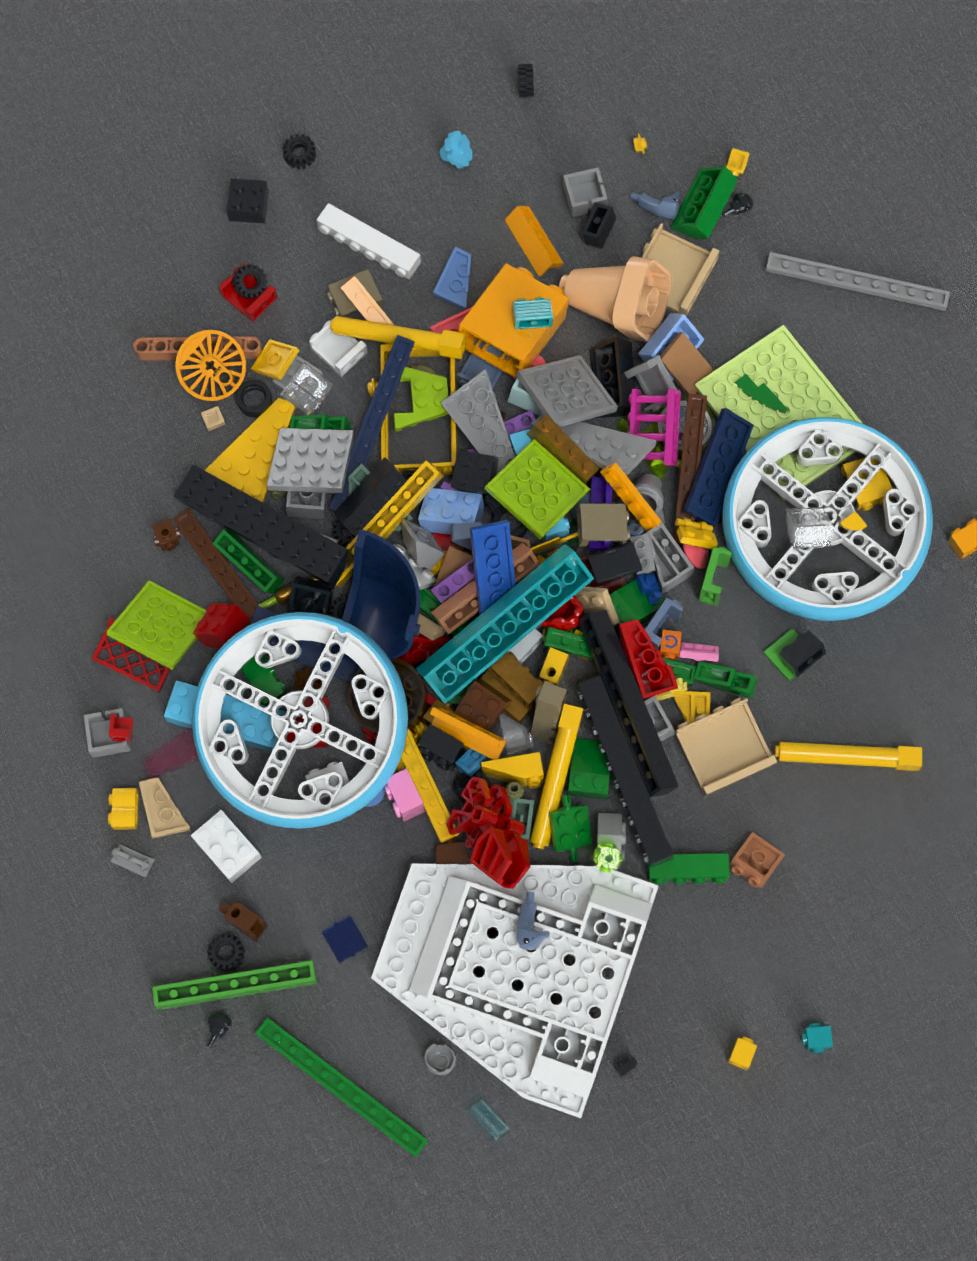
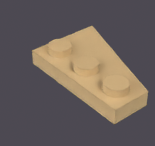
[575,587,619,626]
[139,777,191,839]

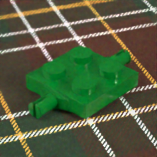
[549,794,592,862]

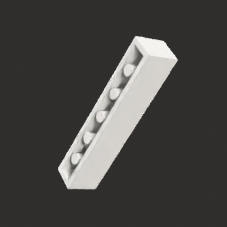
[317,203,421,279]

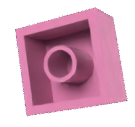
[384,769,425,822]

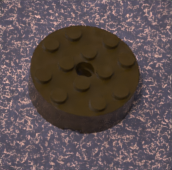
[348,658,428,736]

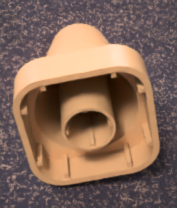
[559,256,672,342]

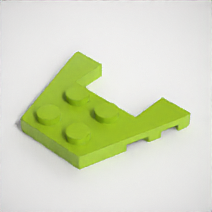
[394,367,448,432]

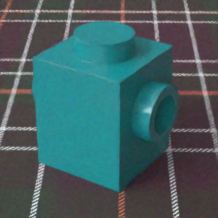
[801,1023,833,1053]

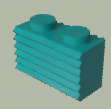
[512,297,553,330]

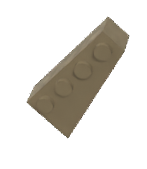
[530,681,567,745]

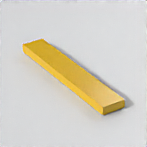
[401,729,459,843]

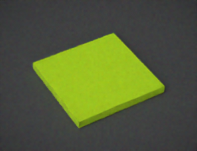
[484,439,590,540]
[107,580,206,670]

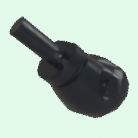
[723,193,753,216]
[207,1013,232,1048]

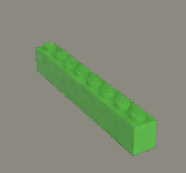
[152,960,317,1010]

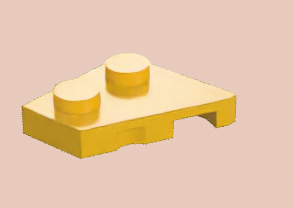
[673,691,710,724]

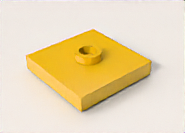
[251,339,299,381]

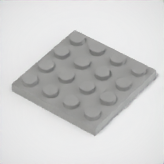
[517,355,618,427]
[267,428,354,493]

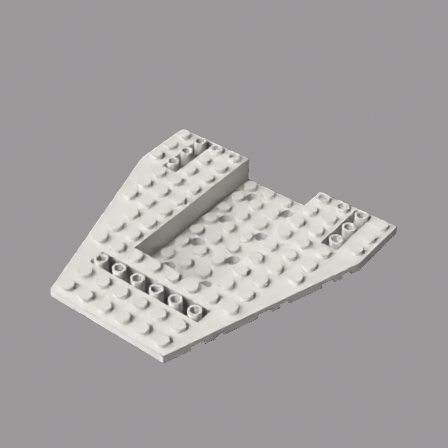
[371,864,658,1118]

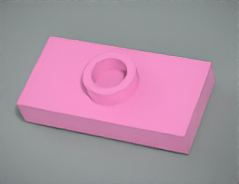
[679,642,719,662]

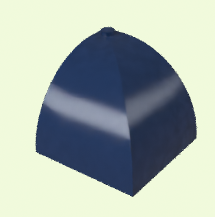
[334,529,421,660]

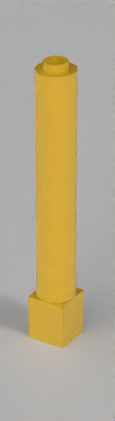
[330,316,467,359]
[530,704,584,850]
[775,742,922,771]

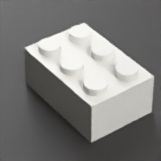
[191,810,262,884]

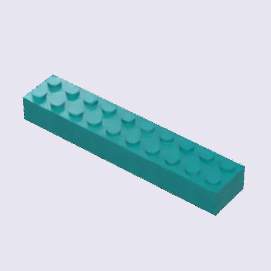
[416,544,594,704]

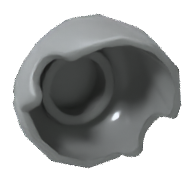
[424,1044,456,1075]

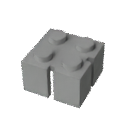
[563,168,608,217]
[84,708,131,758]

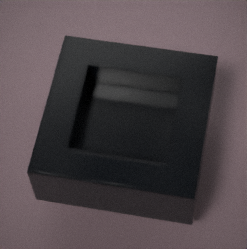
[616,1057,638,1078]

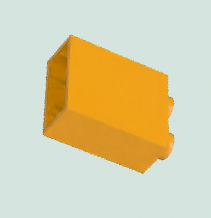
[459,263,569,379]

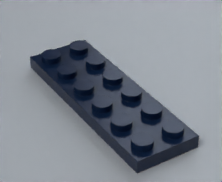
[683,408,754,527]
[250,606,359,683]

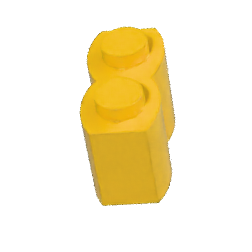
[108,788,139,830]

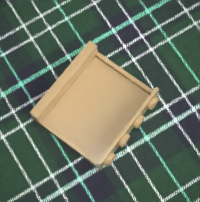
[642,223,720,316]
[675,698,777,796]

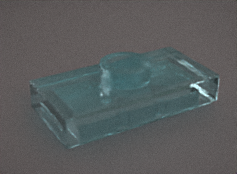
[467,1099,509,1142]

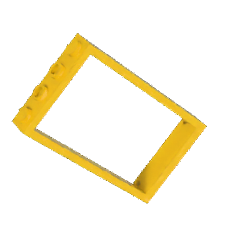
[380,344,458,475]

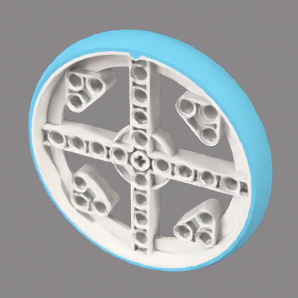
[723,417,933,621]
[192,612,408,829]

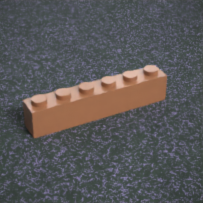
[431,543,540,634]

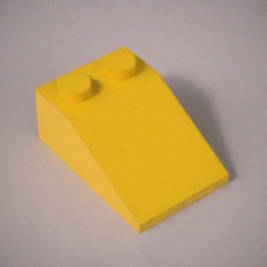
[481,752,544,789]

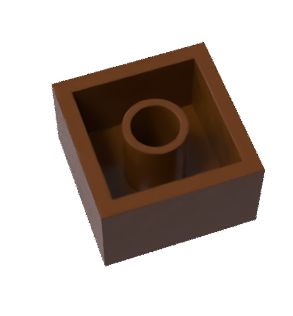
[454,679,512,732]

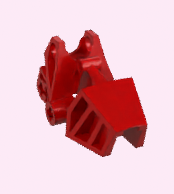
[447,777,530,889]

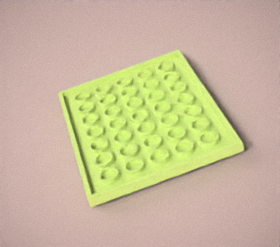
[694,325,863,501]

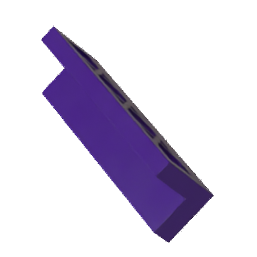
[588,476,612,551]

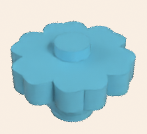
[440,131,472,169]

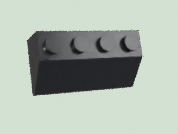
[590,337,636,418]
[334,457,408,537]

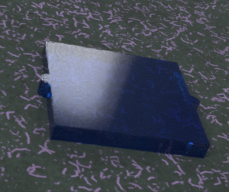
[322,916,368,963]

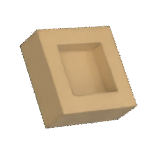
[201,406,225,431]

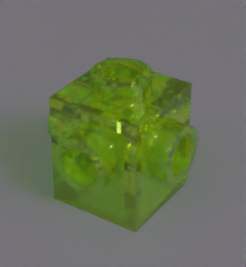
[593,842,623,873]

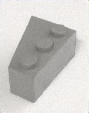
[646,523,694,594]

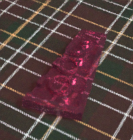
[142,728,222,779]

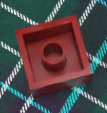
[193,603,250,648]

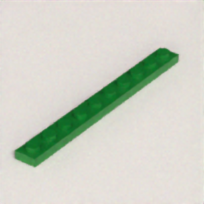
[255,1017,428,1158]

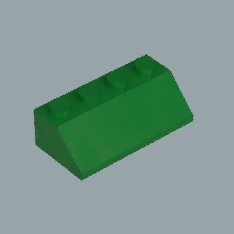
[670,166,738,239]

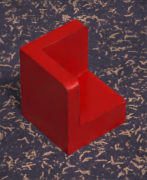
[108,713,134,742]

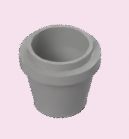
[634,474,664,514]

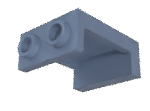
[456,339,509,390]
[645,598,683,650]

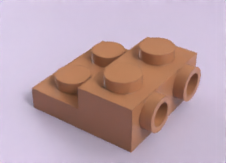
[729,832,785,889]

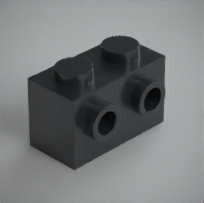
[581,203,617,249]
[779,630,827,677]

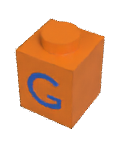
[660,630,682,660]

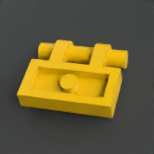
[675,518,718,549]

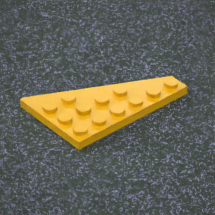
[204,398,297,503]

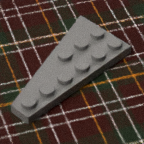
[441,369,515,475]
[532,413,656,476]

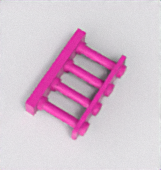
[628,389,681,466]

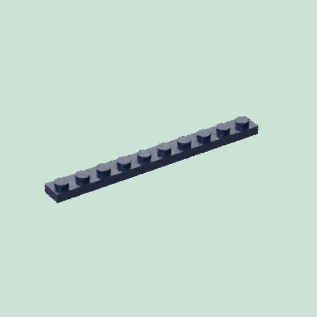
[329,335,415,511]

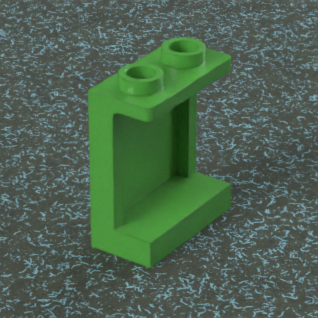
[699,547,732,606]

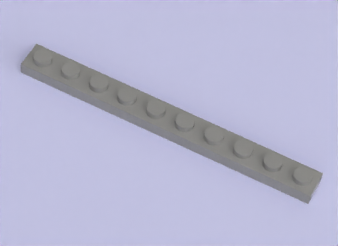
[766,252,950,311]

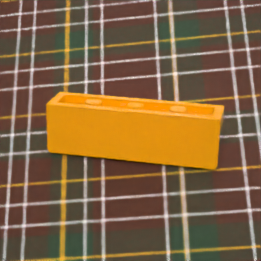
[505,206,564,277]
[430,706,507,760]

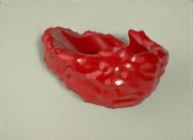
[540,595,584,631]

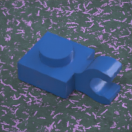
[635,574,662,605]

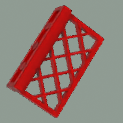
[91,617,171,692]

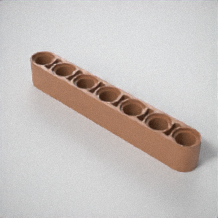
[133,337,262,361]

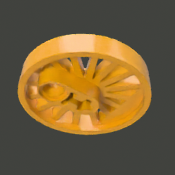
[175,330,247,401]

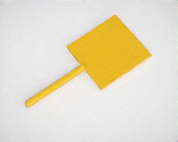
[530,532,578,554]

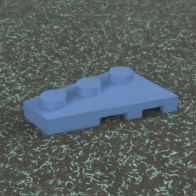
[432,247,471,310]

